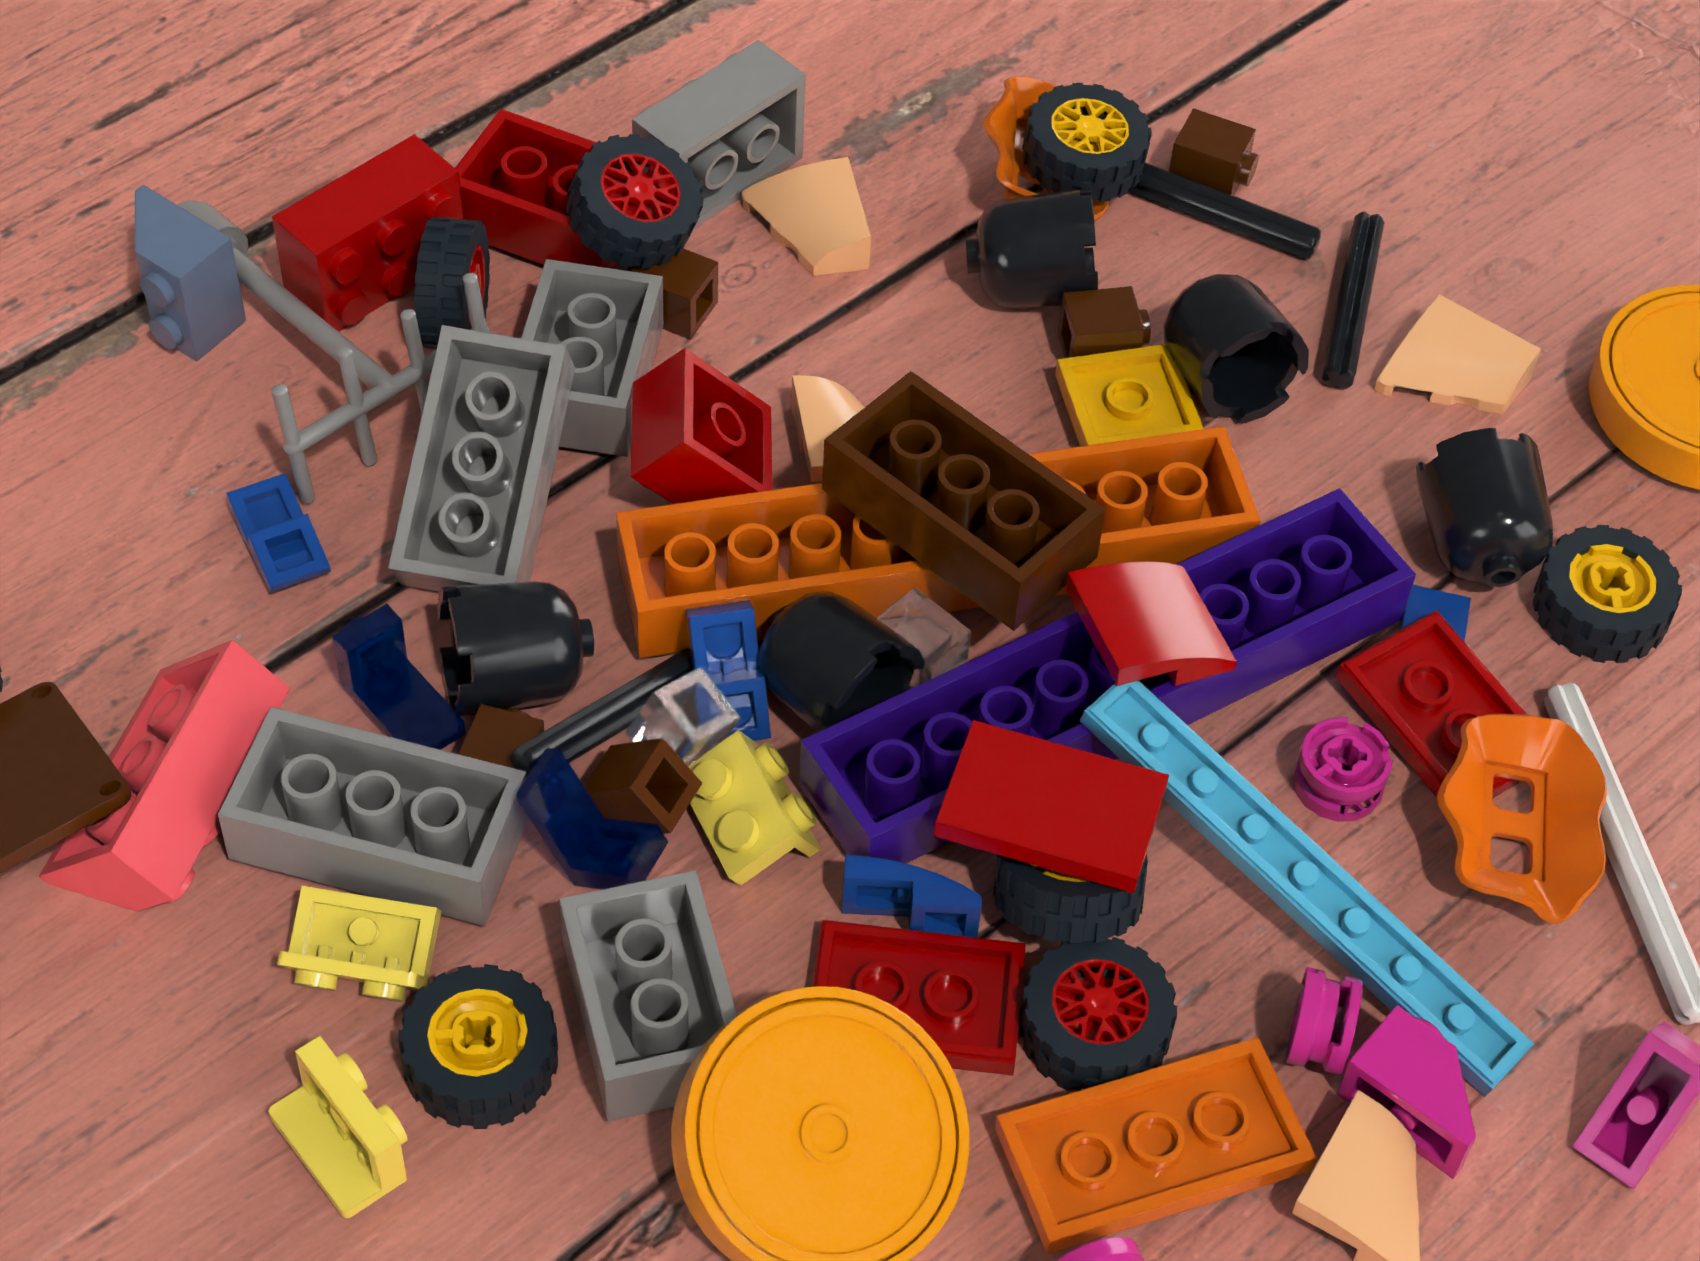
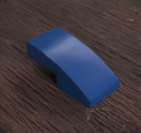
[226,473,331,592]
[686,600,771,748]
[842,854,982,938]

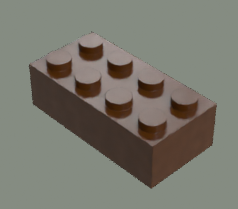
[822,371,1106,631]

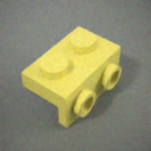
[688,730,821,886]
[277,886,442,1002]
[269,1036,408,1218]

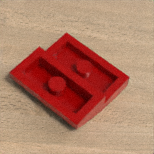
[1066,562,1237,686]

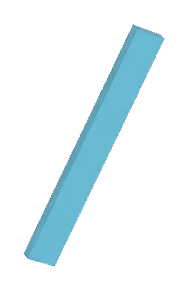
[1080,680,1534,1097]

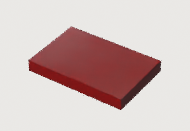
[1335,610,1527,798]
[934,720,1169,894]
[813,920,1026,1076]

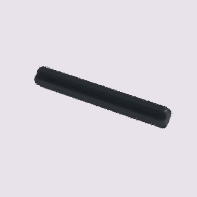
[1128,162,1321,260]
[1322,211,1384,390]
[510,648,696,783]

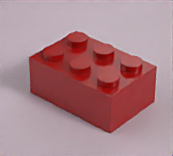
[455,109,637,269]
[272,134,463,332]

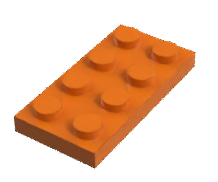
[995,1037,1317,1254]

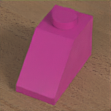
[1337,1005,1476,1179]
[1572,1021,1700,1189]

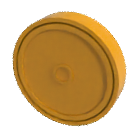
[1589,284,1700,490]
[671,986,970,1261]

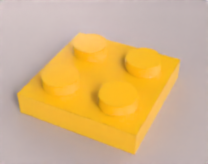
[1055,344,1204,446]

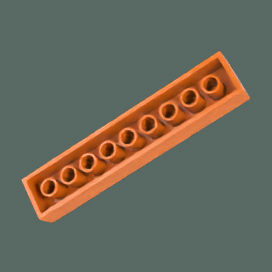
[616,426,1261,658]

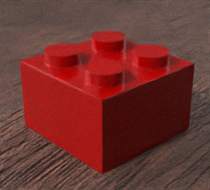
[630,348,772,504]

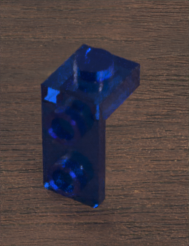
[332,604,466,750]
[516,748,668,889]

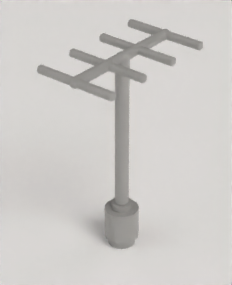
[178,200,491,504]

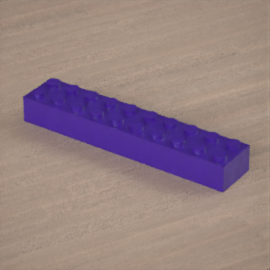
[799,488,1416,863]

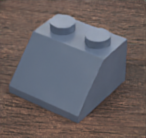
[135,185,246,362]

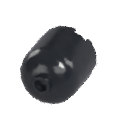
[966,189,1098,308]
[1164,274,1309,423]
[1416,428,1553,587]
[437,581,594,717]
[759,591,925,733]

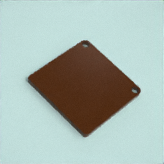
[0,682,132,873]

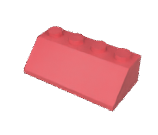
[39,640,291,912]

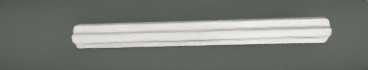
[1544,682,1700,1025]

